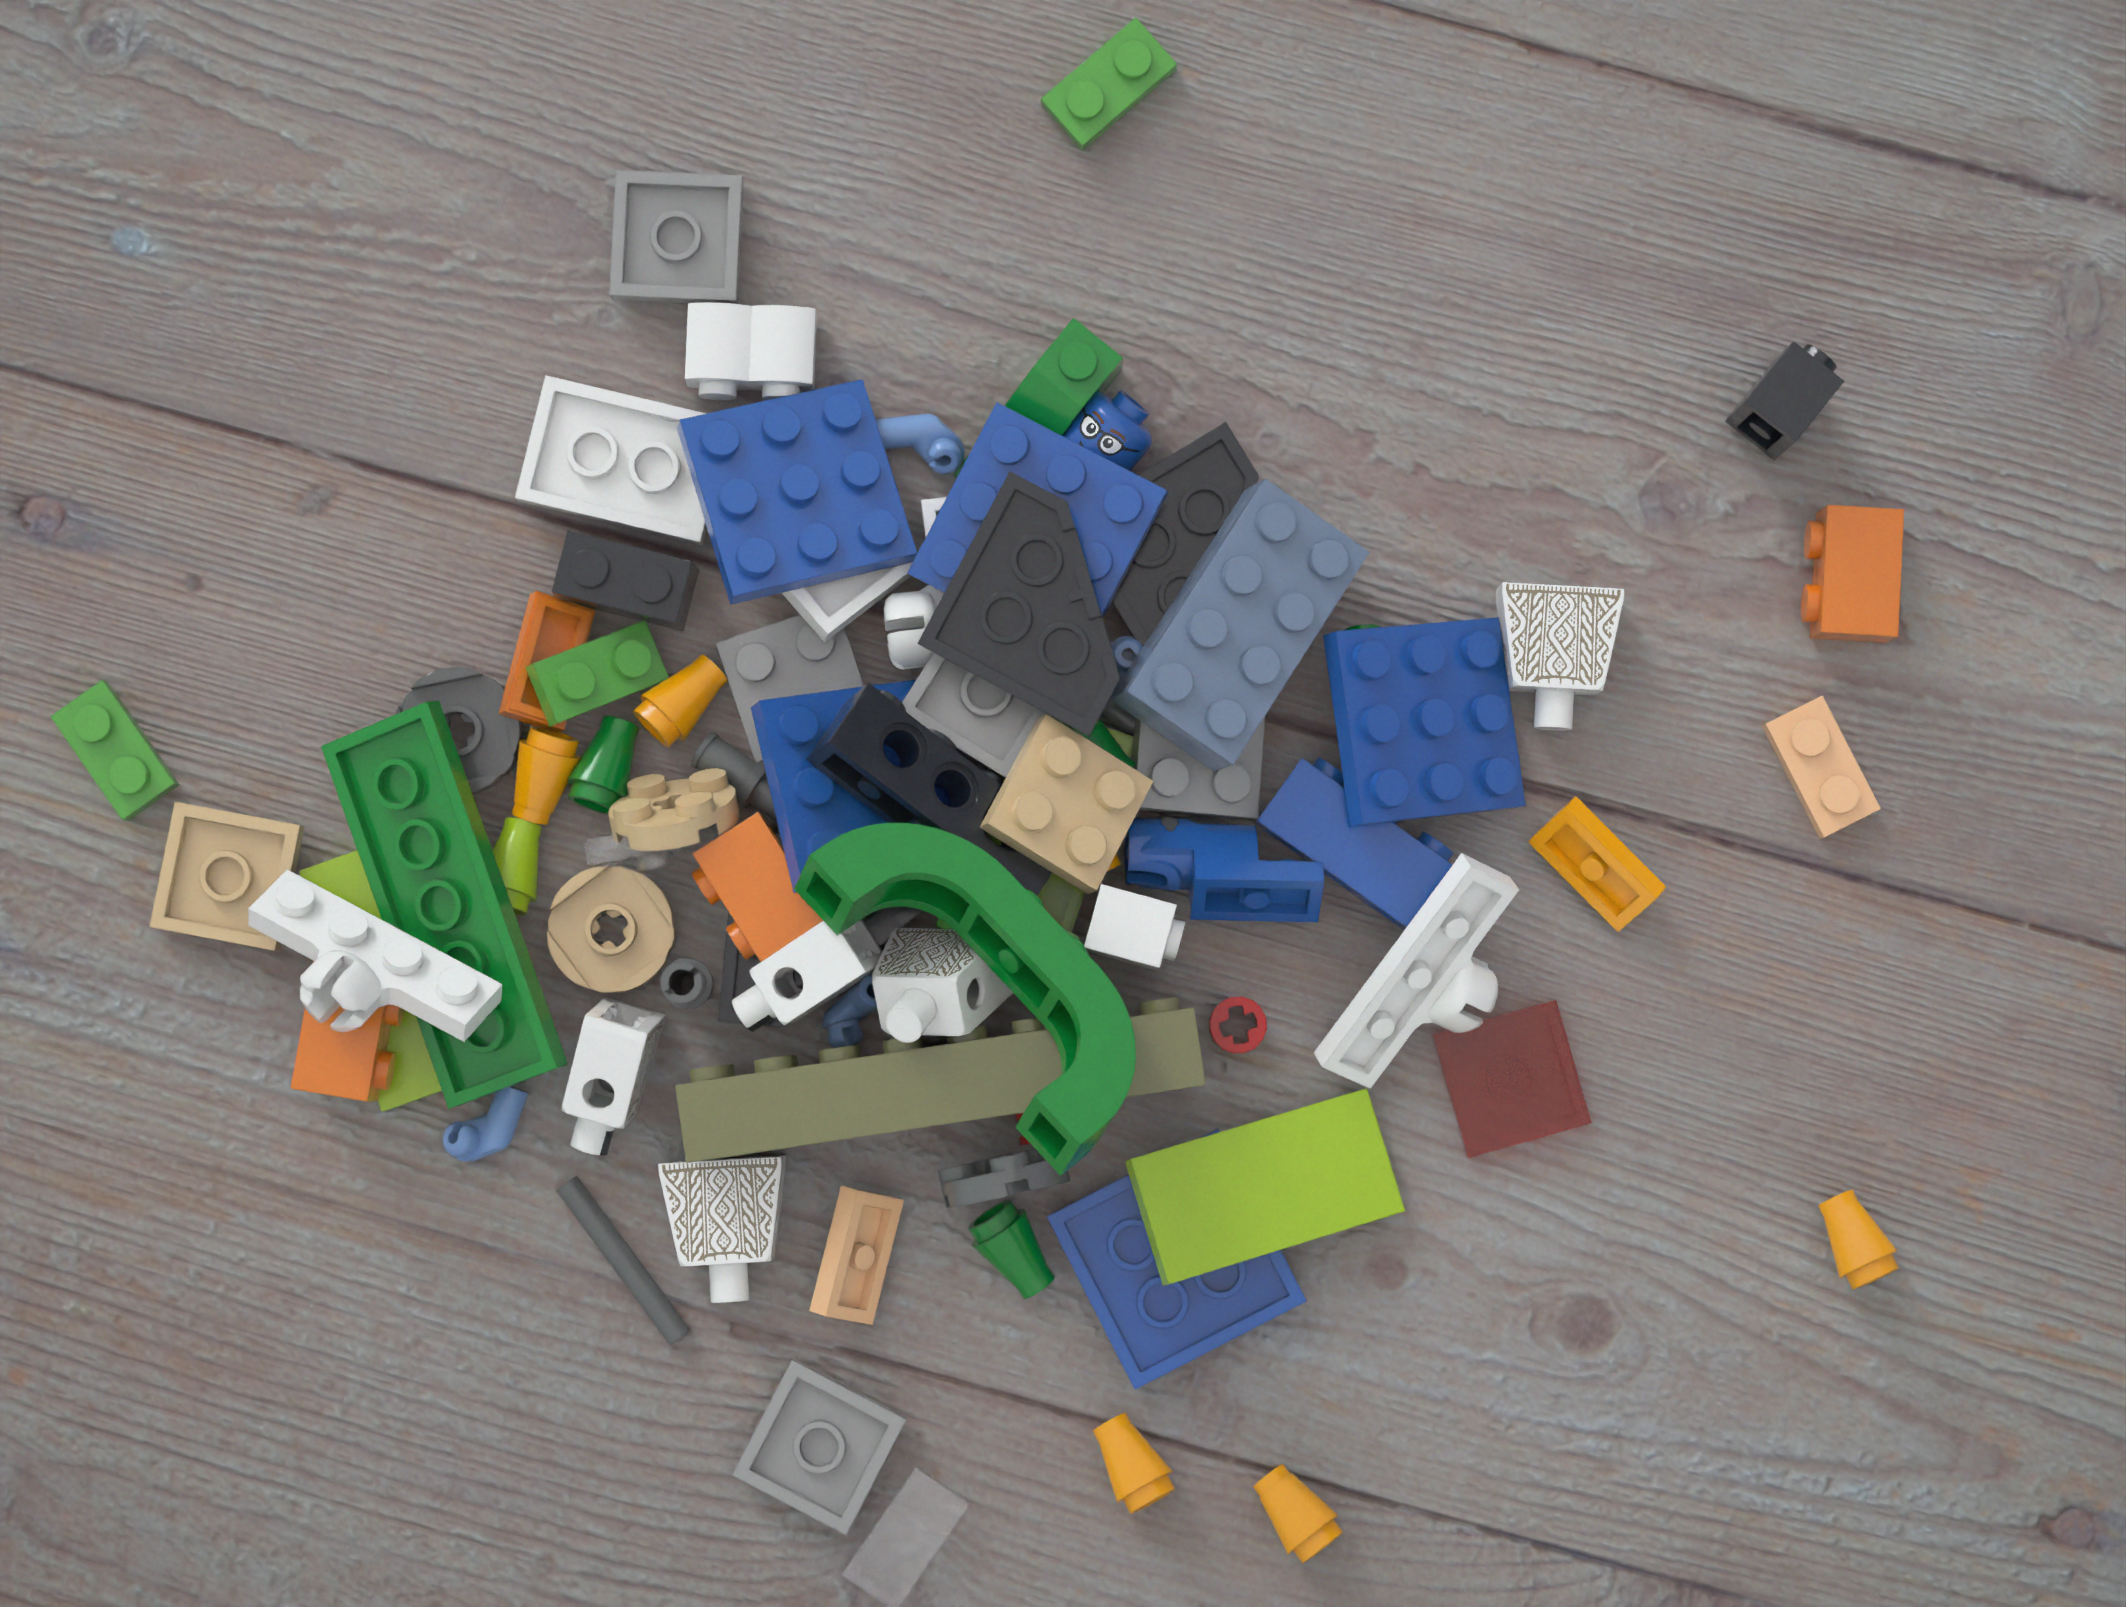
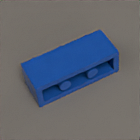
[1255,757,1454,930]

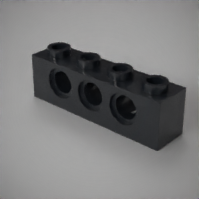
[806,683,1052,896]

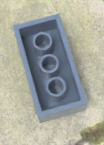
[1111,479,1370,771]

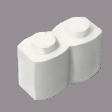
[685,302,817,401]

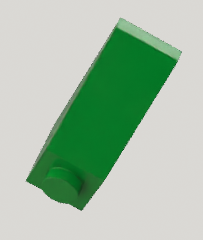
[954,318,1123,479]

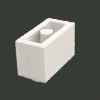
[1084,884,1185,971]

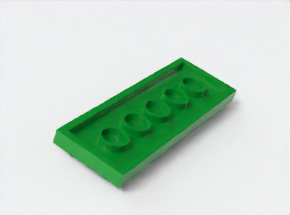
[321,700,568,1109]

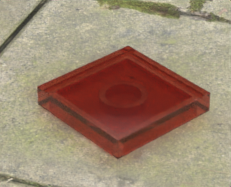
[1432,1000,1592,1158]

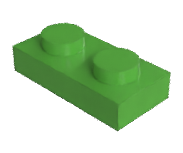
[1041,17,1177,151]
[525,620,669,727]
[50,680,180,821]

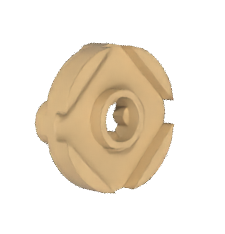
[608,768,740,851]
[547,866,677,993]

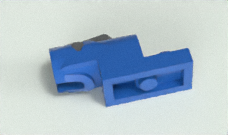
[1124,815,1325,923]

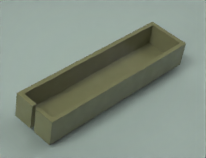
[675,997,1206,1163]

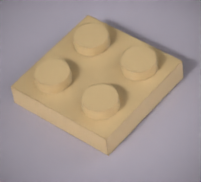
[980,714,1153,894]
[149,802,305,951]

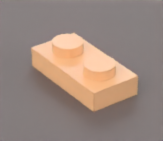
[1762,695,1881,839]
[809,1185,904,1325]

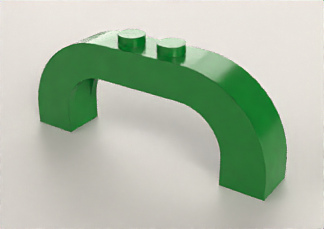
[794,823,1136,1176]

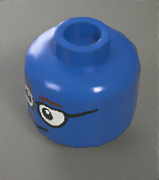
[1062,390,1152,471]

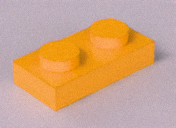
[1528,796,1666,932]

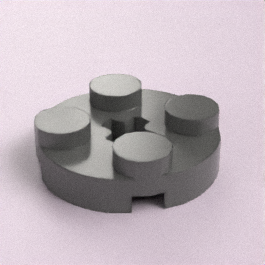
[395,667,523,794]
[938,1148,1070,1208]

